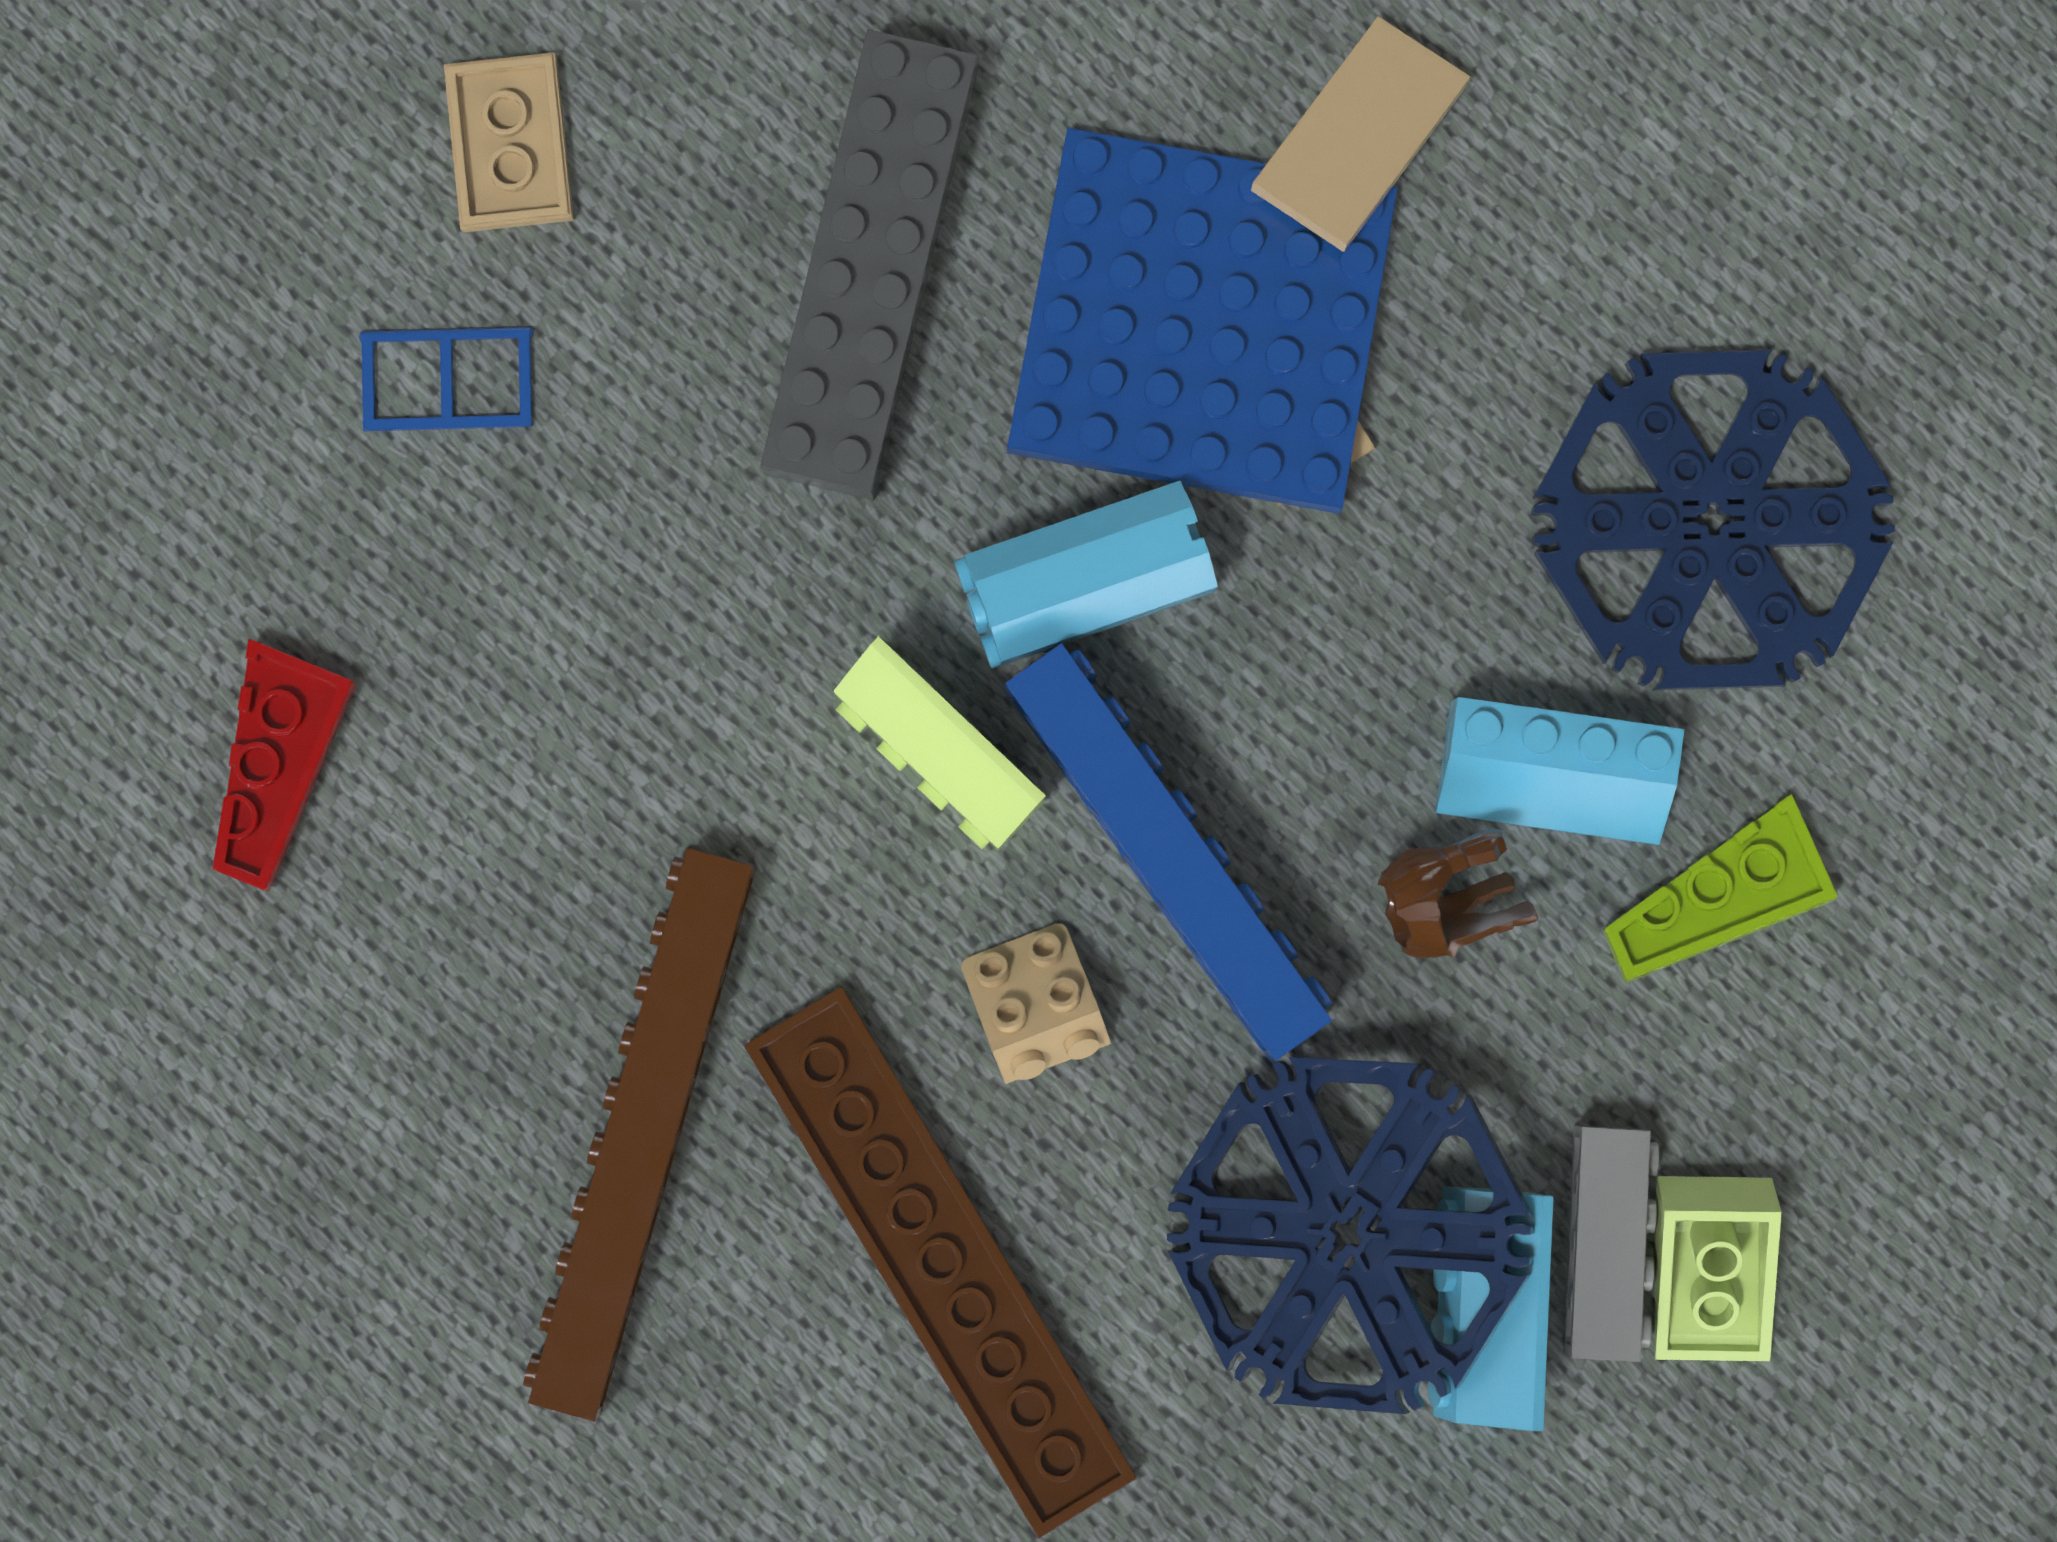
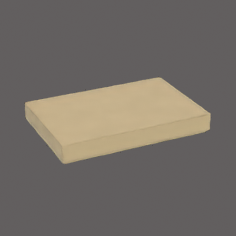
[444,52,574,232]

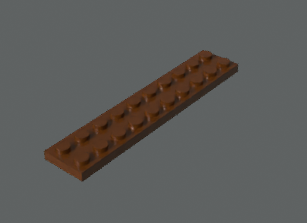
[744,986,1137,1538]

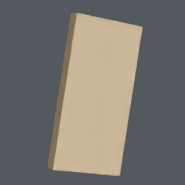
[1251,16,1471,252]

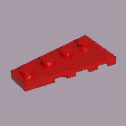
[212,638,357,891]

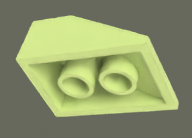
[1654,1176,1782,1361]

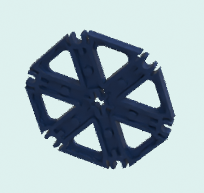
[1531,350,1895,691]
[1167,1057,1534,1414]

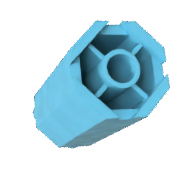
[954,481,1218,669]

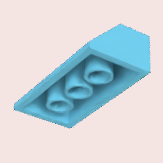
[1435,697,1685,845]
[1428,1187,1553,1431]

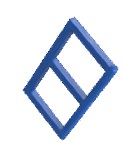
[359,327,533,432]

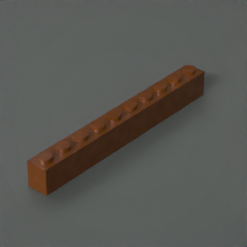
[523,848,756,1422]

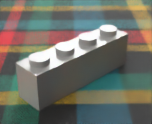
[1563,1125,1659,1362]

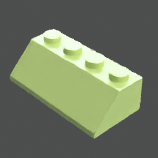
[833,636,1046,851]

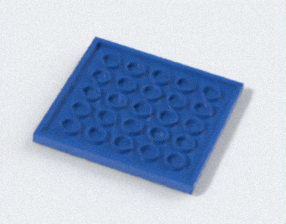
[1007,128,1397,514]

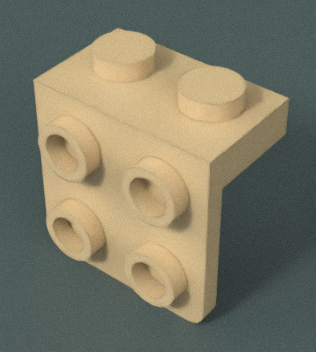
[961,924,1111,1084]

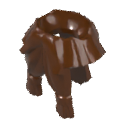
[1377,828,1538,959]

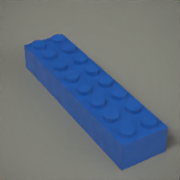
[1005,643,1332,1061]

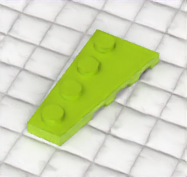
[1603,794,1838,984]

